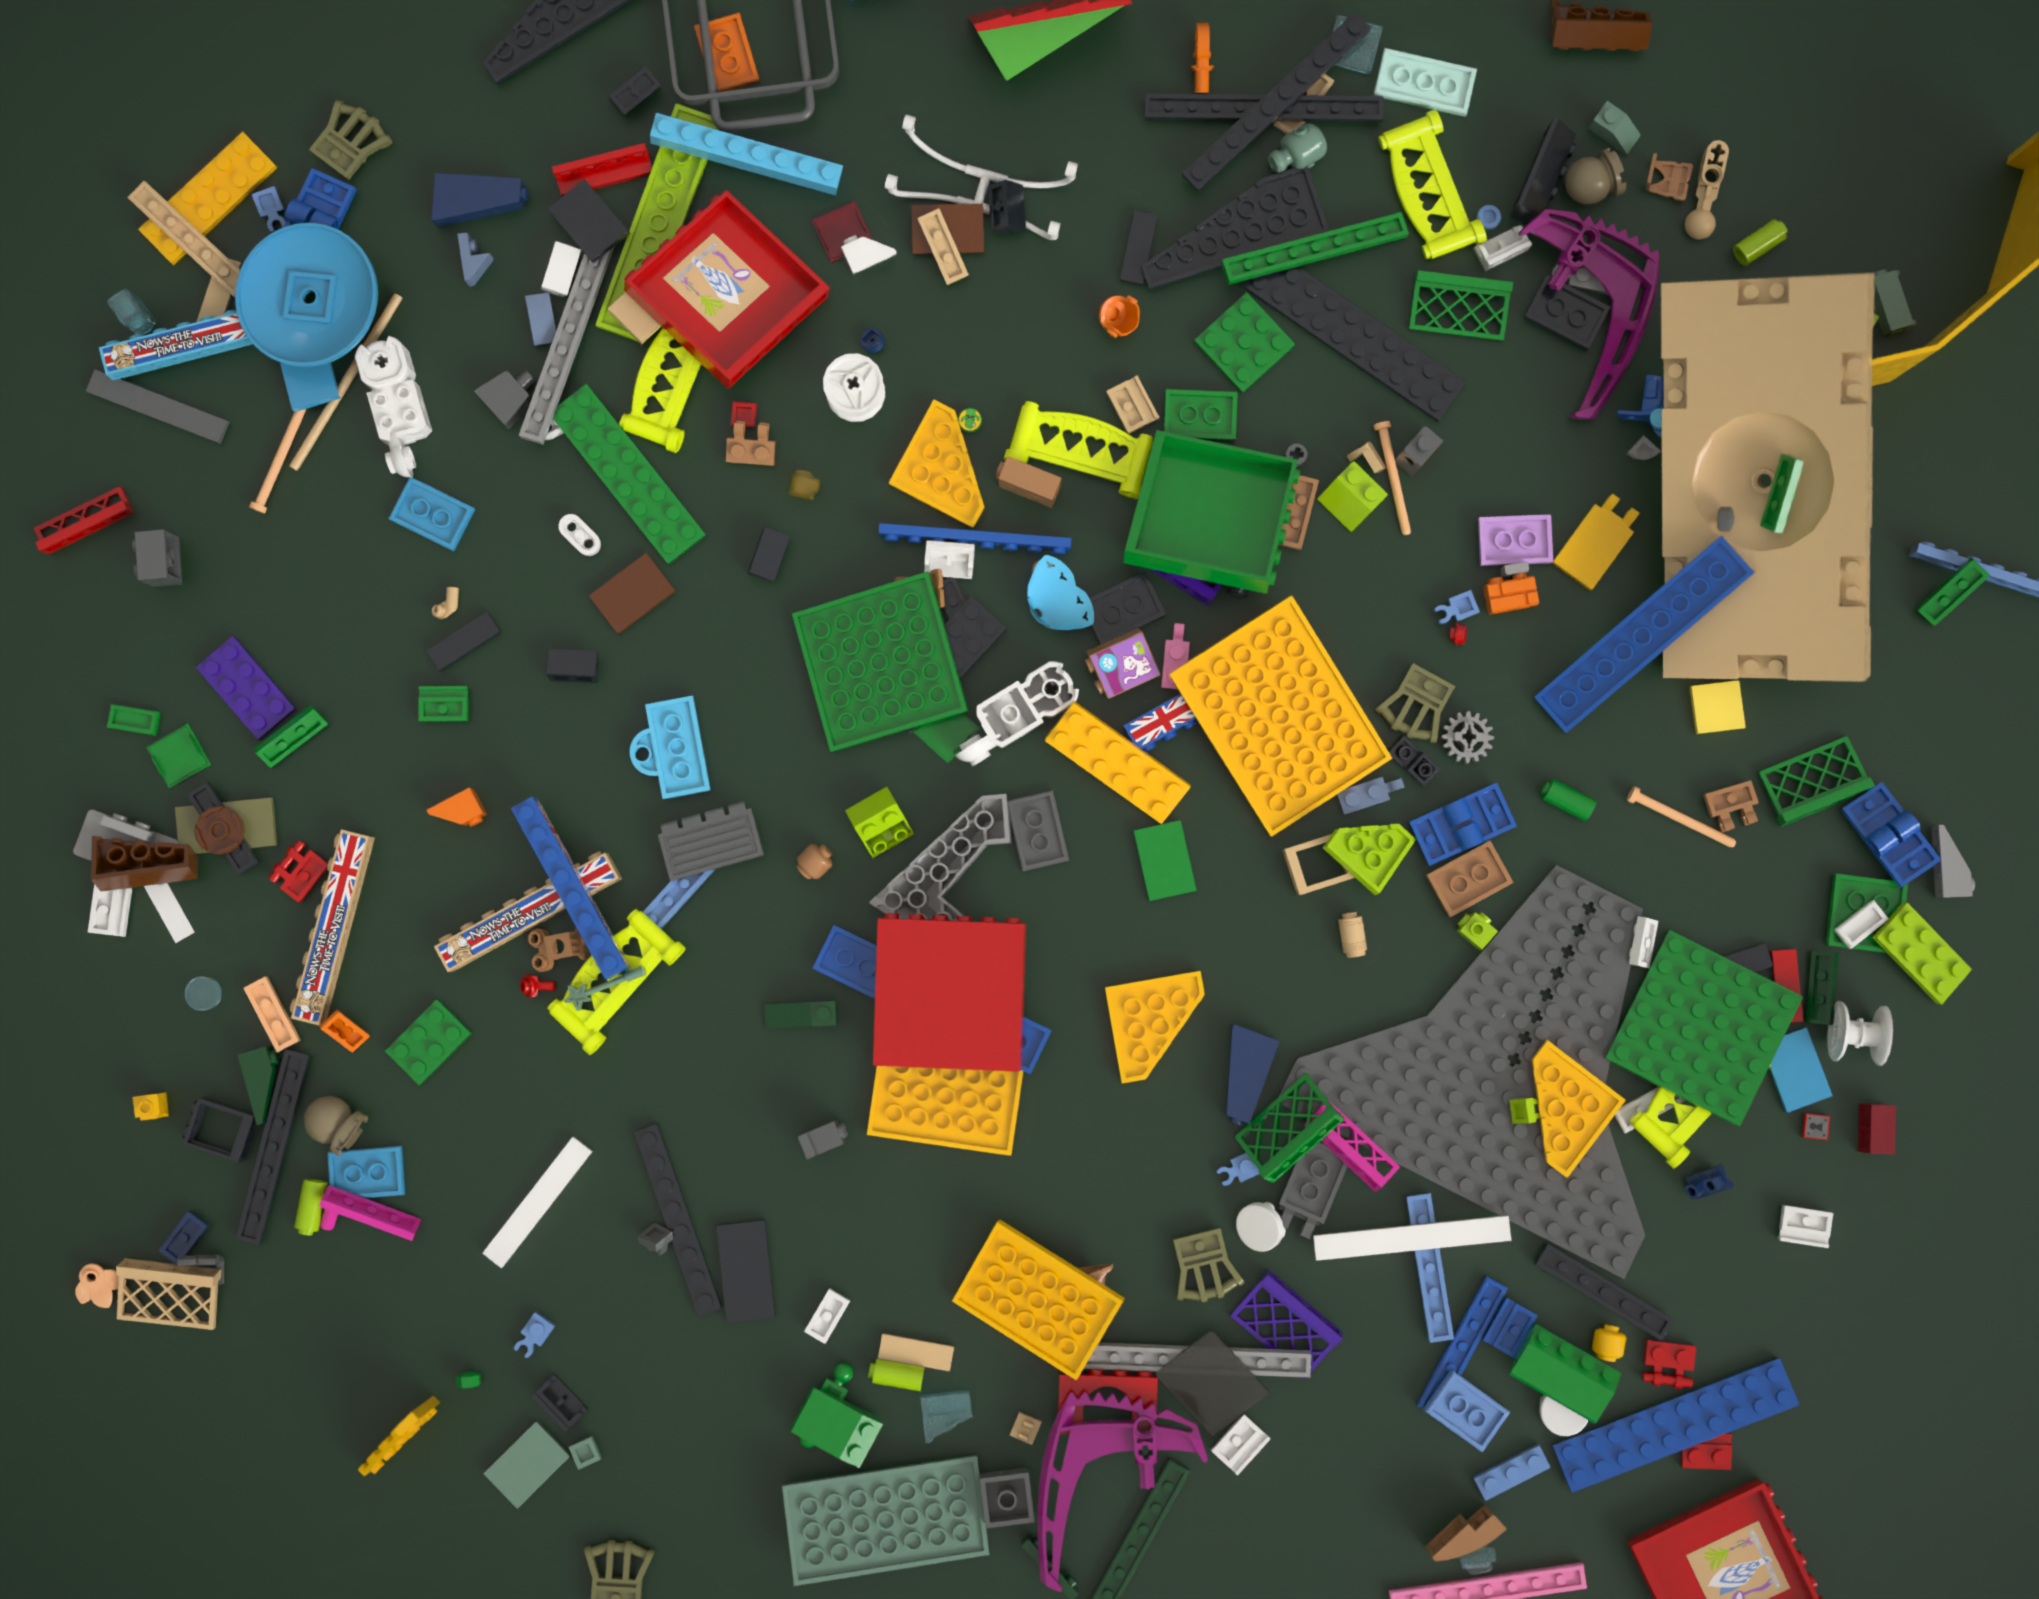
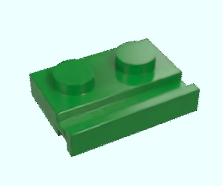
[418,686,469,722]

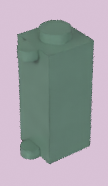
[1874,269,1917,336]

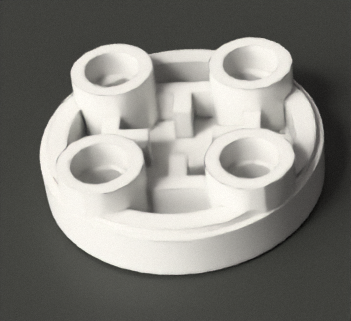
[1236,1202,1286,1252]
[1539,1395,1588,1436]

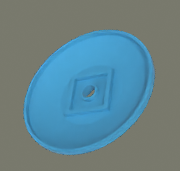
[235,223,378,367]

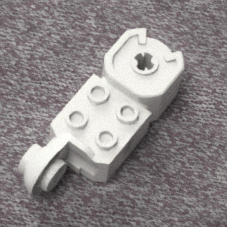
[355,336,432,478]
[955,661,1079,766]

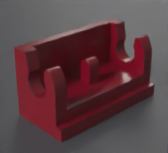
[1858,1103,1896,1154]

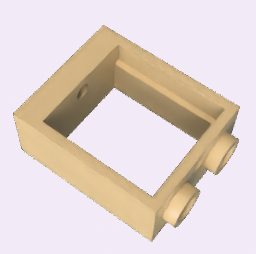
[1282,834,1355,896]

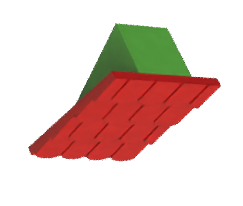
[968,0,1133,81]

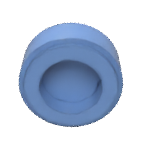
[1476,205,1501,231]

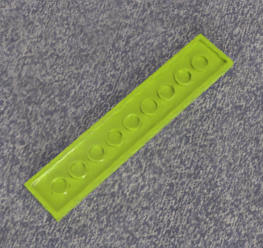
[596,104,719,342]

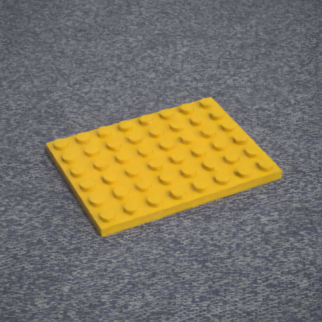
[1168,595,1392,837]

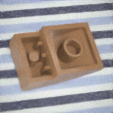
[1424,1504,1507,1561]

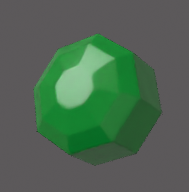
[456,1371,481,1389]

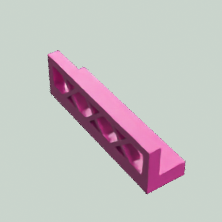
[1304,1102,1400,1192]

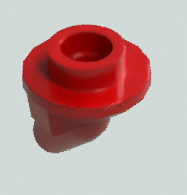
[520,974,556,998]

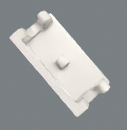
[1474,225,1532,271]
[541,241,581,297]
[924,541,975,579]

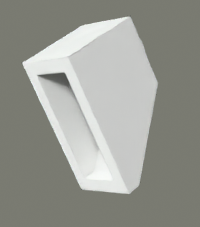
[841,235,897,274]

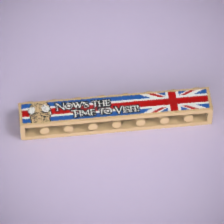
[290,830,375,1025]
[434,851,622,972]

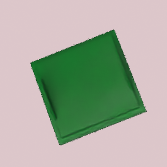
[913,713,980,764]
[146,723,212,789]

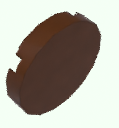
[194,806,245,855]

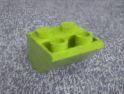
[845,787,914,858]

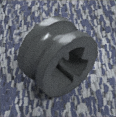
[1285,444,1307,467]

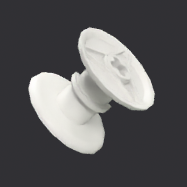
[823,353,885,422]
[1827,1001,1893,1066]

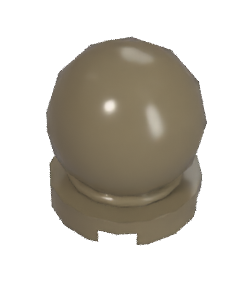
[1564,148,1626,205]
[303,1096,368,1157]

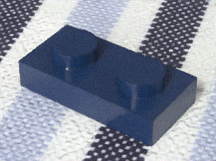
[158,1210,210,1265]

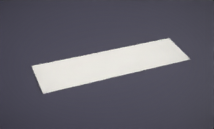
[144,883,194,943]

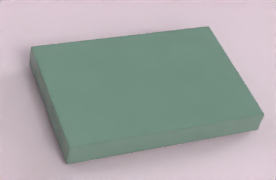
[483,1420,571,1509]

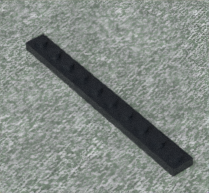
[1181,12,1372,192]
[1145,94,1383,122]

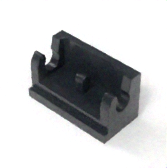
[609,66,661,116]
[988,180,1026,235]
[747,527,790,582]
[546,649,599,683]
[531,1374,588,1432]

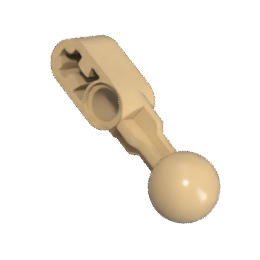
[1684,140,1729,240]

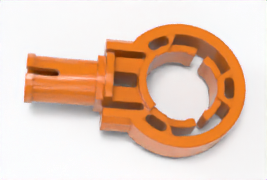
[1190,23,1214,93]

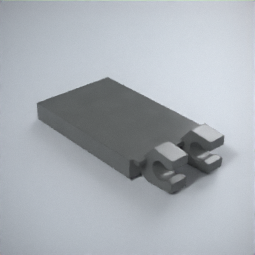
[1278,1142,1347,1239]

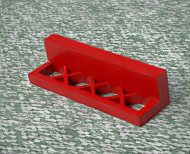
[552,143,652,197]
[33,486,134,554]

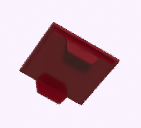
[811,201,872,263]

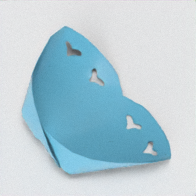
[1027,555,1094,630]

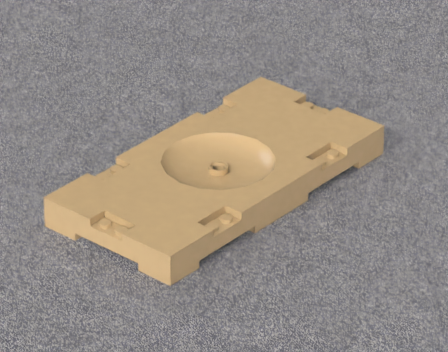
[1661,273,1874,681]

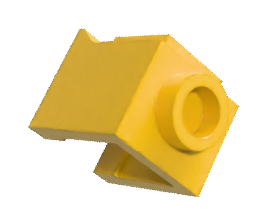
[133,1092,169,1121]

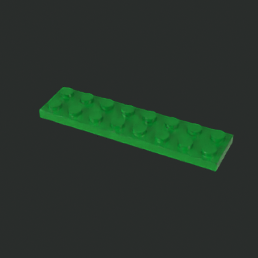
[553,384,706,565]

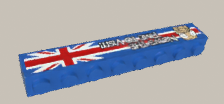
[1122,694,1198,752]
[511,796,631,980]

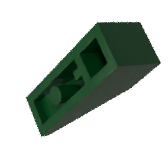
[764,1000,838,1028]
[238,1046,280,1125]

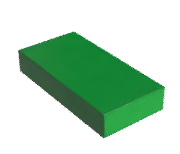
[107,704,161,736]

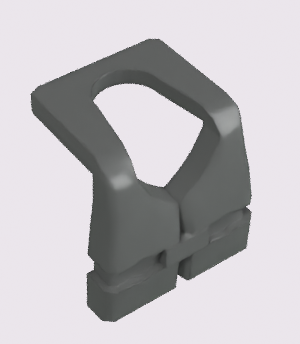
[177,1254,224,1285]

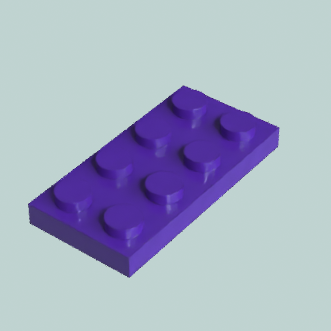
[196,636,297,740]

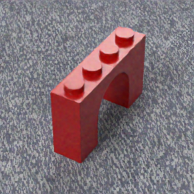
[1058,1369,1158,1435]

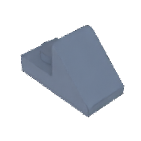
[458,232,494,287]

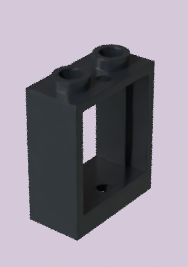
[182,1097,257,1163]

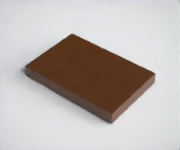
[911,204,984,254]
[589,553,676,635]

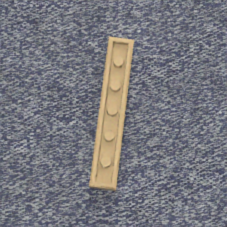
[127,181,240,297]

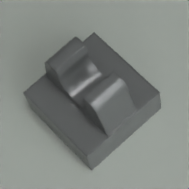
[638,1223,673,1256]

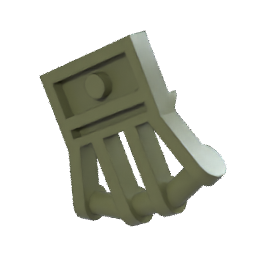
[309,100,392,180]
[1375,663,1455,743]
[1173,1227,1245,1303]
[584,1540,655,1599]

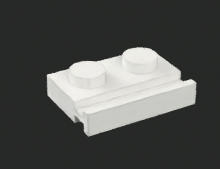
[88,884,132,937]
[1778,1205,1833,1248]
[1211,1413,1270,1475]

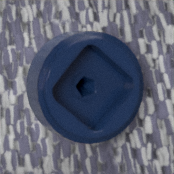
[860,328,885,353]

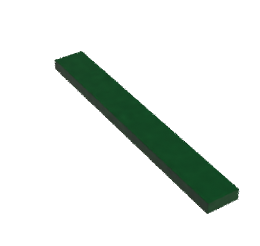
[1090,1458,1190,1599]

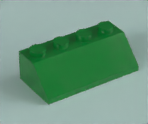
[1509,1324,1621,1424]

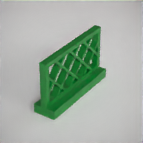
[1408,270,1513,341]
[1757,736,1875,827]
[1235,1073,1345,1183]

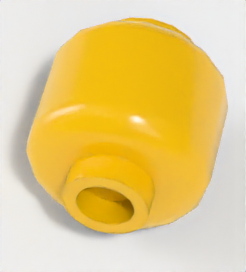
[1592,1324,1626,1362]

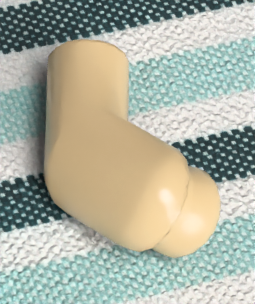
[432,587,459,619]

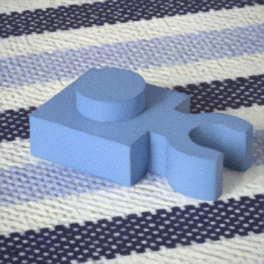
[252,186,286,232]
[1433,590,1480,624]
[1216,1150,1260,1186]
[514,1311,556,1358]

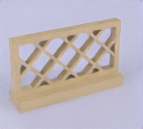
[116,1258,221,1330]

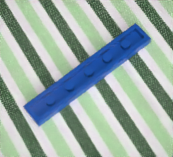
[1416,1275,1508,1408]

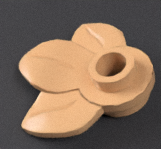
[75,1263,119,1308]

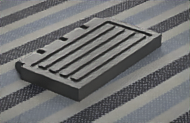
[658,801,764,882]

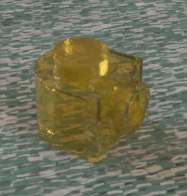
[788,470,820,500]

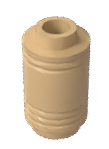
[1338,912,1367,958]

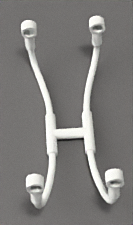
[885,114,1078,240]

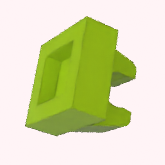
[1509,1098,1540,1124]

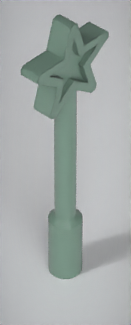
[564,966,646,1011]

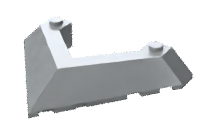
[869,794,1012,920]

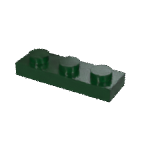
[1806,950,1839,1025]
[1021,1534,1079,1599]

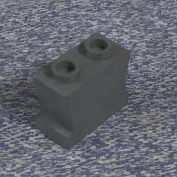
[798,1119,848,1159]

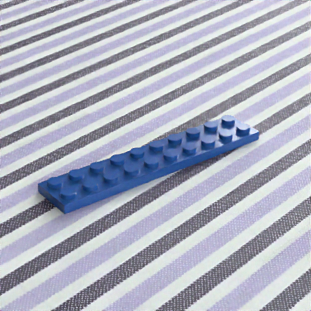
[1534,535,1755,733]
[812,925,1052,1075]
[1552,1358,1800,1492]

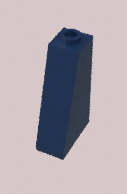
[431,173,528,227]
[1225,1024,1280,1126]

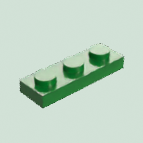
[1760,453,1804,533]
[1916,557,1990,626]
[254,705,328,768]

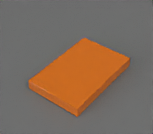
[694,13,760,92]

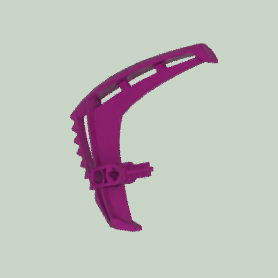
[1518,209,1659,420]
[1038,1391,1207,1592]

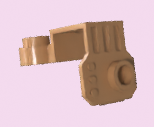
[528,927,591,972]

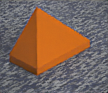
[319,1010,370,1053]

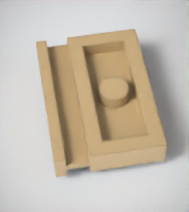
[1106,376,1159,434]

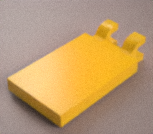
[1552,493,1640,591]

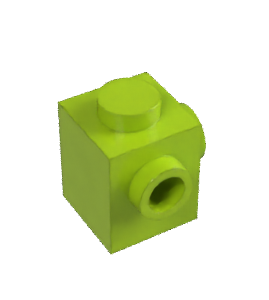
[1456,912,1498,950]

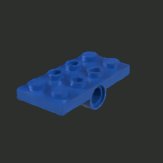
[283,168,357,229]
[1841,782,1941,888]
[1408,783,1517,866]

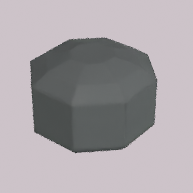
[1717,507,1735,532]

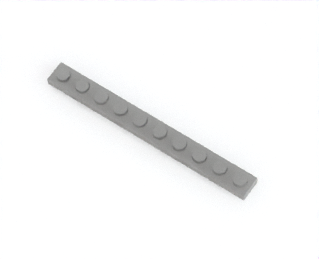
[519,246,615,445]
[1084,1342,1311,1377]

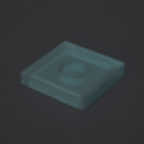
[1332,15,1383,74]

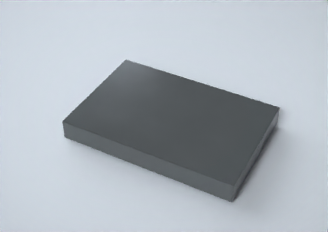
[1007,790,1069,872]

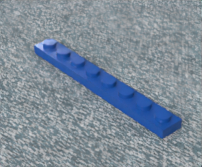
[879,523,1071,554]

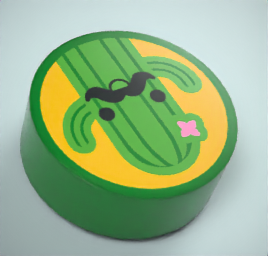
[958,408,982,433]

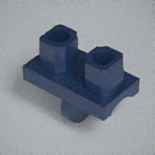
[1685,1164,1734,1200]

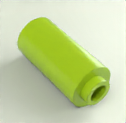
[1733,219,1788,266]
[294,1178,328,1235]
[868,1359,925,1391]

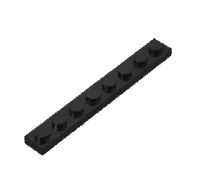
[235,1049,311,1245]
[634,1124,722,1317]

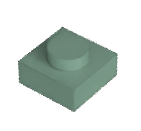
[569,1435,602,1470]

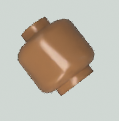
[796,844,832,879]

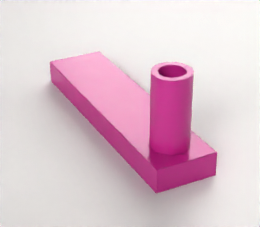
[319,1185,421,1241]

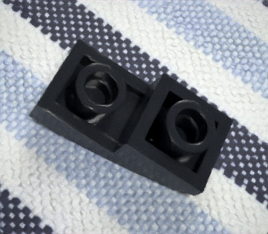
[1388,735,1440,786]

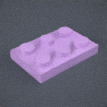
[1477,514,1553,566]

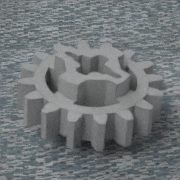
[1440,711,1494,764]

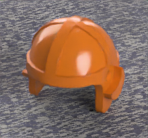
[1099,295,1140,338]

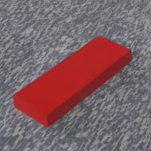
[1770,949,1803,1022]

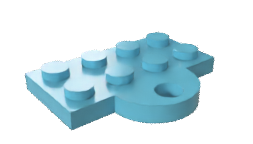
[630,696,711,799]

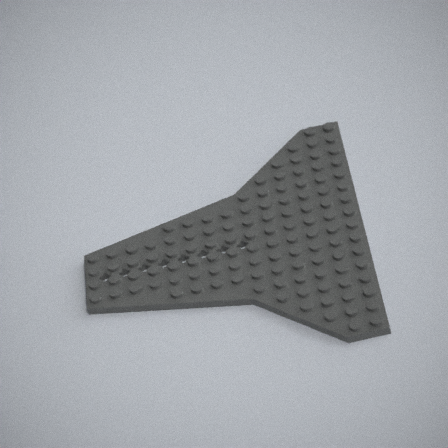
[1276,865,1645,1279]

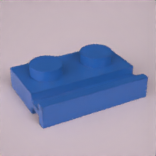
[1482,1297,1538,1358]

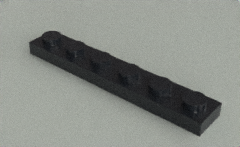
[1534,1243,1674,1341]

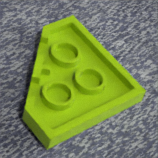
[1323,824,1416,895]

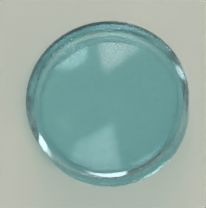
[185,977,221,1011]

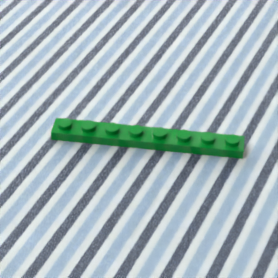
[1221,212,1409,285]

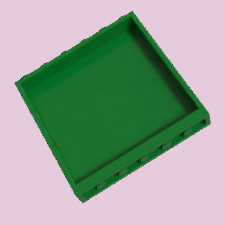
[1124,430,1301,594]

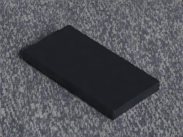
[716,1220,776,1323]

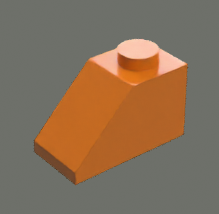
[427,787,487,827]

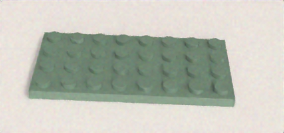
[782,1455,989,1586]

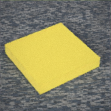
[1689,680,1746,734]

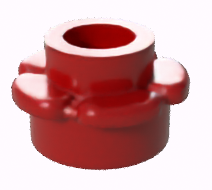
[1450,622,1467,646]

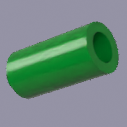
[1540,778,1597,822]

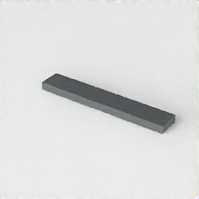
[86,370,230,444]

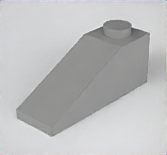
[1931,825,1975,898]

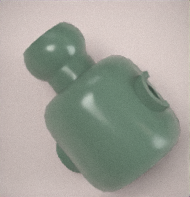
[1268,123,1327,173]

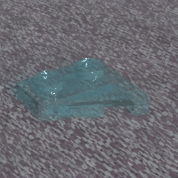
[921,1390,972,1443]

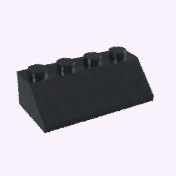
[1509,116,1577,224]

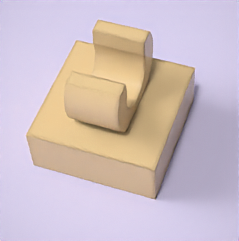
[1010,1411,1042,1445]

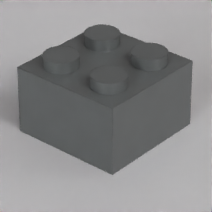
[132,530,182,587]
[980,1467,1035,1528]

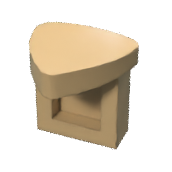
[1347,442,1387,473]

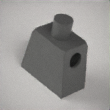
[474,370,535,429]
[1395,426,1443,477]

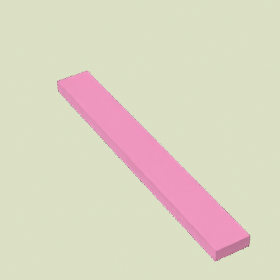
[1388,1562,1587,1599]

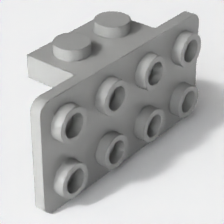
[73,810,178,885]

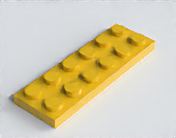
[138,132,277,265]
[1045,701,1191,824]

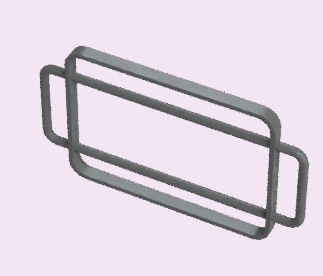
[662,0,839,131]

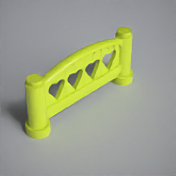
[1378,109,1487,260]
[619,328,701,453]
[1004,401,1154,499]
[547,909,686,1055]
[1629,1064,1771,1169]

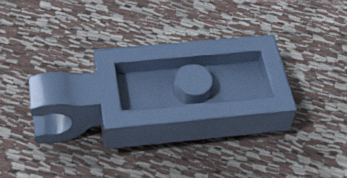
[1337,777,1404,815]

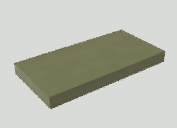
[175,797,278,854]

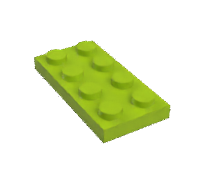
[1872,903,1972,1005]

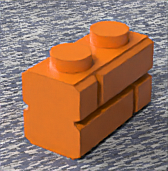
[1483,573,1539,615]

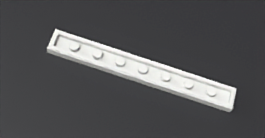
[1313,1215,1511,1261]

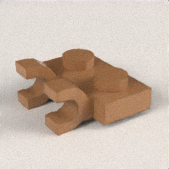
[726,420,776,466]
[1703,780,1759,833]

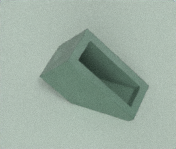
[1588,101,1641,155]

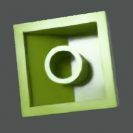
[1317,461,1388,533]

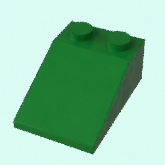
[790,1387,883,1468]

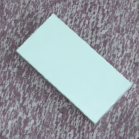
[1373,48,1477,117]

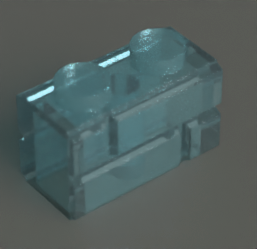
[107,289,156,334]

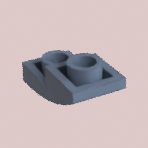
[525,292,556,345]

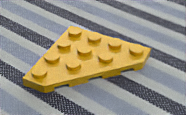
[889,400,984,529]
[1105,971,1205,1083]
[1531,1040,1626,1178]
[358,1395,440,1477]

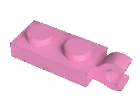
[1161,623,1190,690]

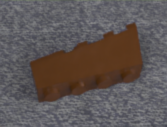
[1550,0,1653,52]
[91,836,198,892]

